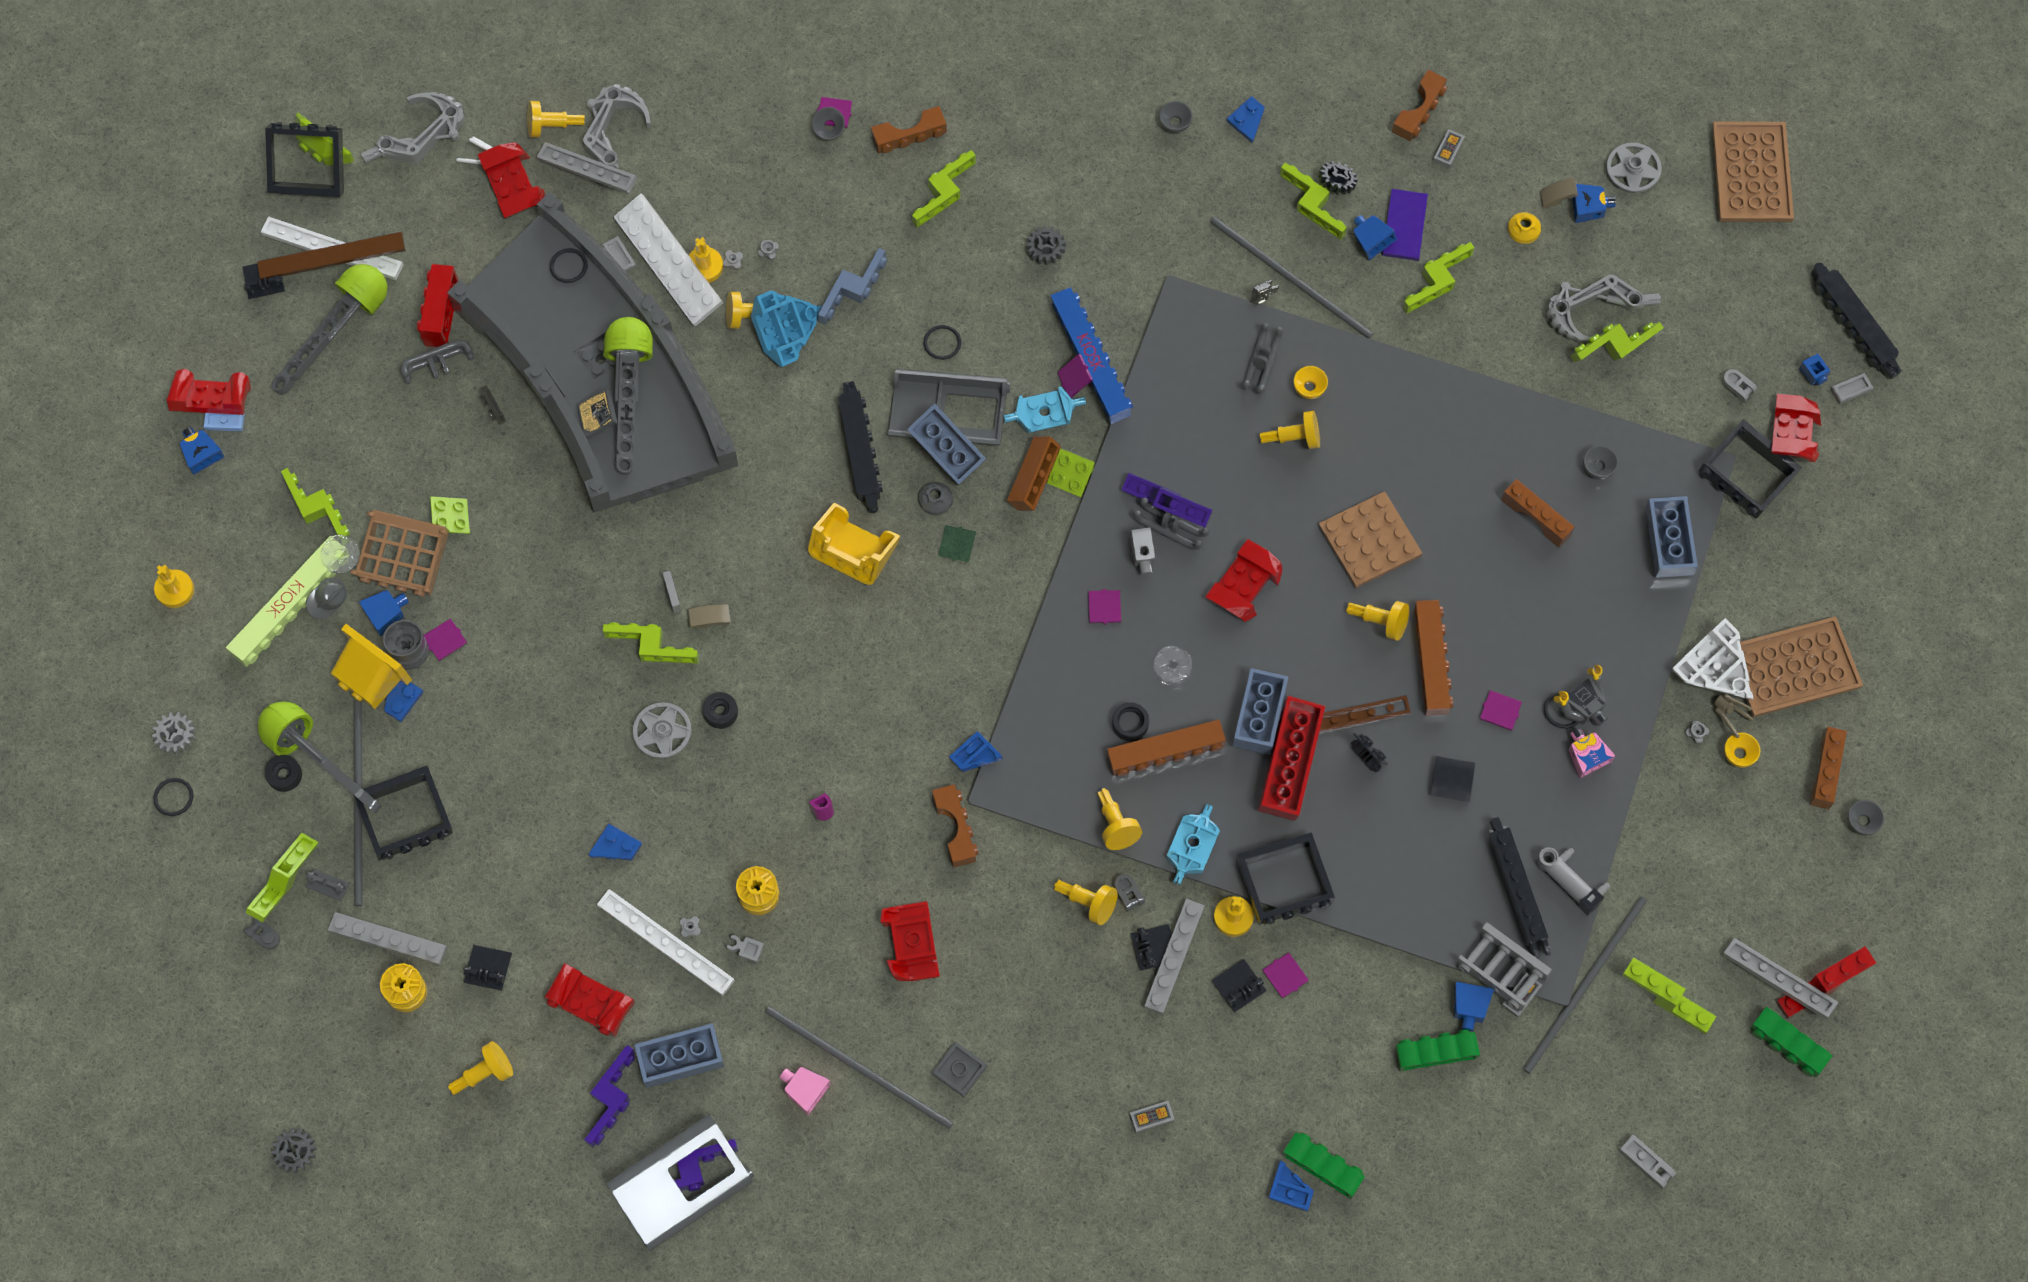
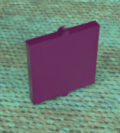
[817,97,852,128]
[1057,354,1093,398]
[1089,589,1121,625]
[424,618,467,661]
[1480,690,1522,731]
[1262,953,1309,999]

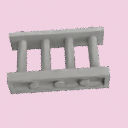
[1457,922,1552,1011]

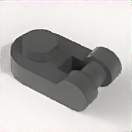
[1115,874,1145,912]
[243,918,280,950]

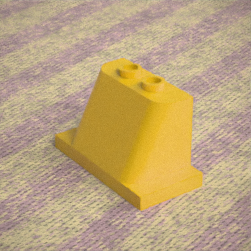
[330,624,412,709]

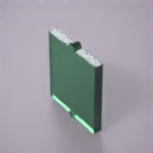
[938,525,976,562]

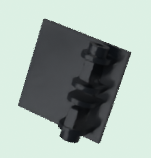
[243,264,285,299]
[1351,733,1388,772]
[1131,924,1172,971]
[463,945,512,991]
[1212,959,1267,1013]

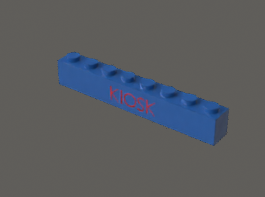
[1050,287,1133,424]

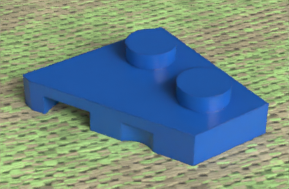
[1227,96,1265,143]
[384,681,423,722]
[949,731,1003,772]
[588,824,642,861]
[1269,1161,1314,1212]

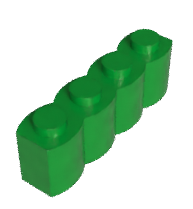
[1750,1007,1833,1077]
[1395,1030,1480,1071]
[1282,1132,1365,1199]

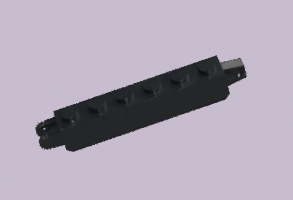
[1811,263,1901,379]
[838,381,883,514]
[1488,817,1551,959]

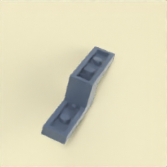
[818,248,887,325]

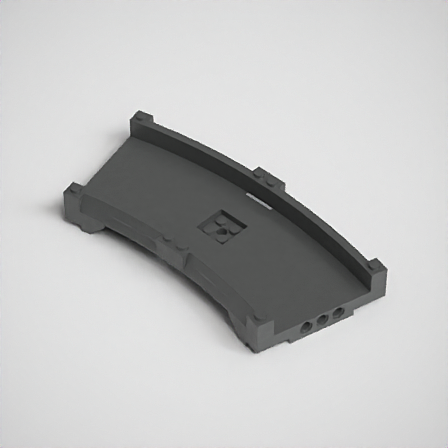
[447,192,738,512]

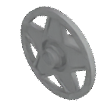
[1607,143,1662,193]
[633,702,691,759]

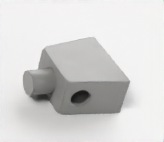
[1129,527,1155,575]

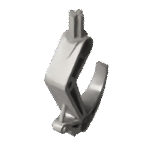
[583,84,651,188]
[361,92,465,164]
[1546,274,1661,344]

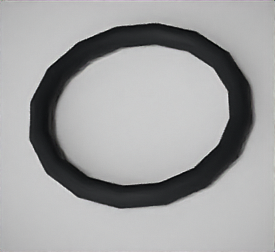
[550,248,588,283]
[923,325,962,360]
[1544,692,1579,729]
[153,778,194,816]

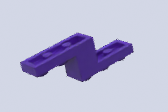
[1122,473,1213,528]
[584,1045,635,1148]
[674,1139,738,1192]

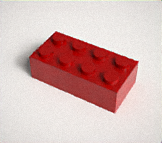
[417,264,459,347]

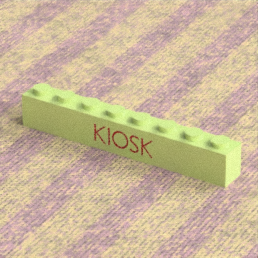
[226,536,350,667]

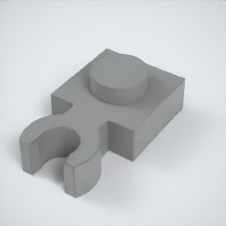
[727,935,765,963]

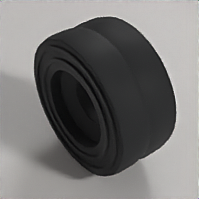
[702,692,738,729]
[265,755,302,792]

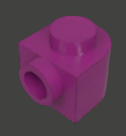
[809,793,834,821]

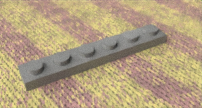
[537,142,637,194]
[1144,899,1205,1015]
[328,912,447,966]
[1723,938,1839,1020]

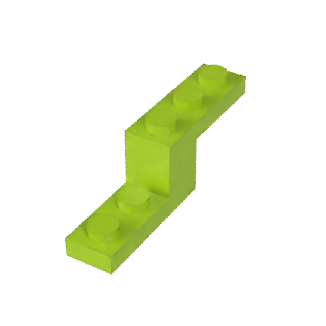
[912,150,976,228]
[1280,162,1347,240]
[1403,242,1475,314]
[1570,322,1664,362]
[281,468,350,545]
[603,622,699,664]
[246,833,319,922]
[1622,957,1717,1034]

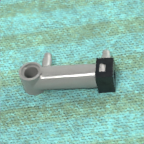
[1536,847,1610,916]

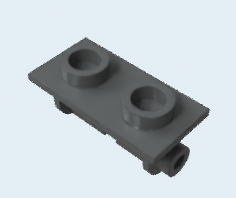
[305,869,350,901]

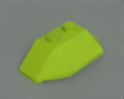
[295,112,354,166]

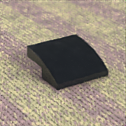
[1430,756,1475,802]

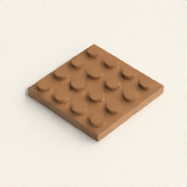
[1318,491,1423,589]

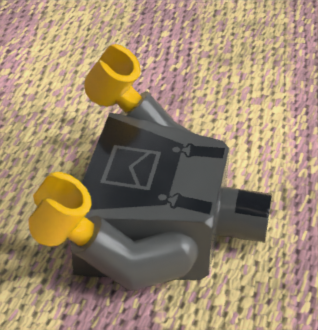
[1554,665,1608,726]

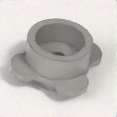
[758,240,779,259]
[723,250,743,269]
[1686,721,1709,743]
[680,916,701,937]

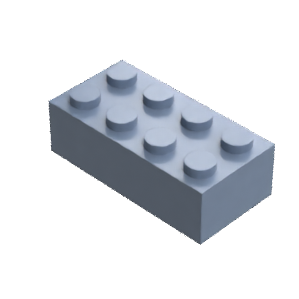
[907,403,987,485]
[1645,496,1698,578]
[1233,668,1288,755]
[635,1023,724,1088]

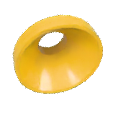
[1507,212,1541,244]
[1294,366,1328,399]
[1724,733,1760,768]

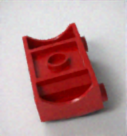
[167,369,251,415]
[544,963,635,1037]

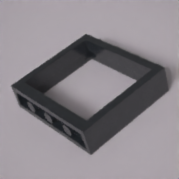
[265,122,344,197]
[1698,419,1802,519]
[354,765,453,861]
[1236,832,1335,925]

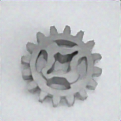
[152,712,196,754]

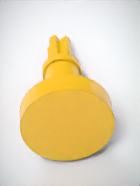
[527,101,585,138]
[689,237,723,283]
[726,291,753,329]
[1260,411,1320,449]
[154,565,194,608]
[1346,601,1409,641]
[1097,788,1142,850]
[1054,880,1118,925]
[1214,896,1254,937]
[448,1041,513,1095]

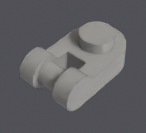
[1723,369,1757,402]

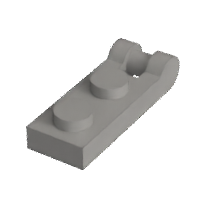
[1619,1134,1676,1189]

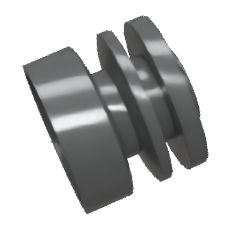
[383,620,429,670]

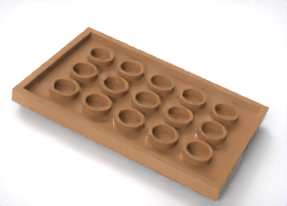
[1712,122,1794,222]
[1740,616,1863,718]

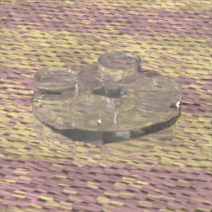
[321,535,360,574]
[1153,646,1192,685]

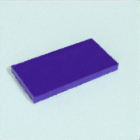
[1382,189,1428,261]

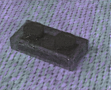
[479,385,506,425]

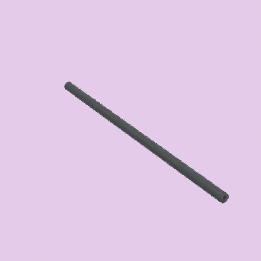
[1210,216,1373,339]
[354,700,363,906]
[1523,897,1647,1074]
[765,1006,954,1129]

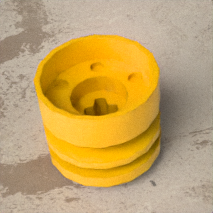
[736,866,780,915]
[380,963,427,1012]

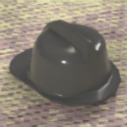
[306,577,347,619]

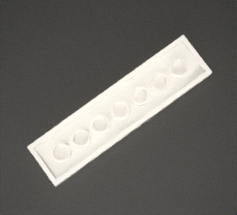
[614,194,723,326]

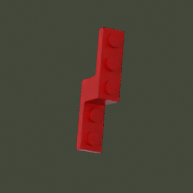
[1776,946,1877,1019]

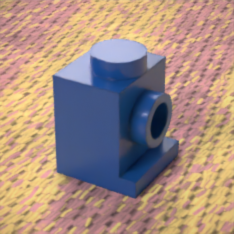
[1799,353,1830,385]

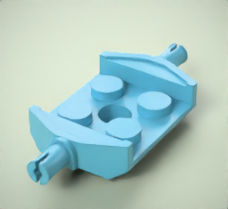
[1003,387,1086,433]
[1166,804,1220,885]

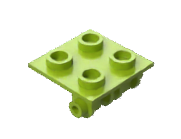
[1047,448,1095,497]
[430,497,470,534]

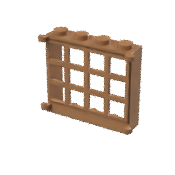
[350,509,449,597]

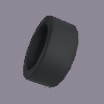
[1112,702,1149,741]

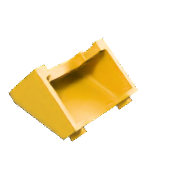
[808,503,900,585]

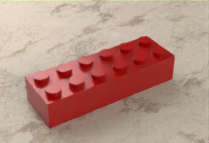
[1257,696,1325,821]

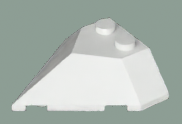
[1672,618,1754,700]

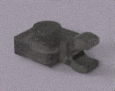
[1250,280,1279,306]

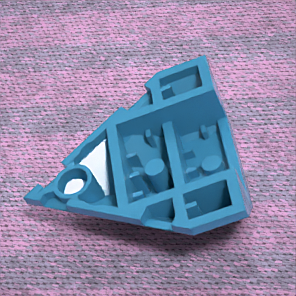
[751,290,822,367]

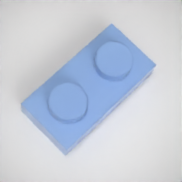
[204,413,245,431]

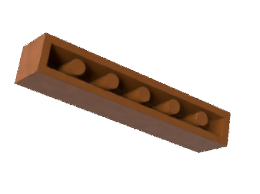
[1414,600,1453,716]
[1106,719,1226,777]

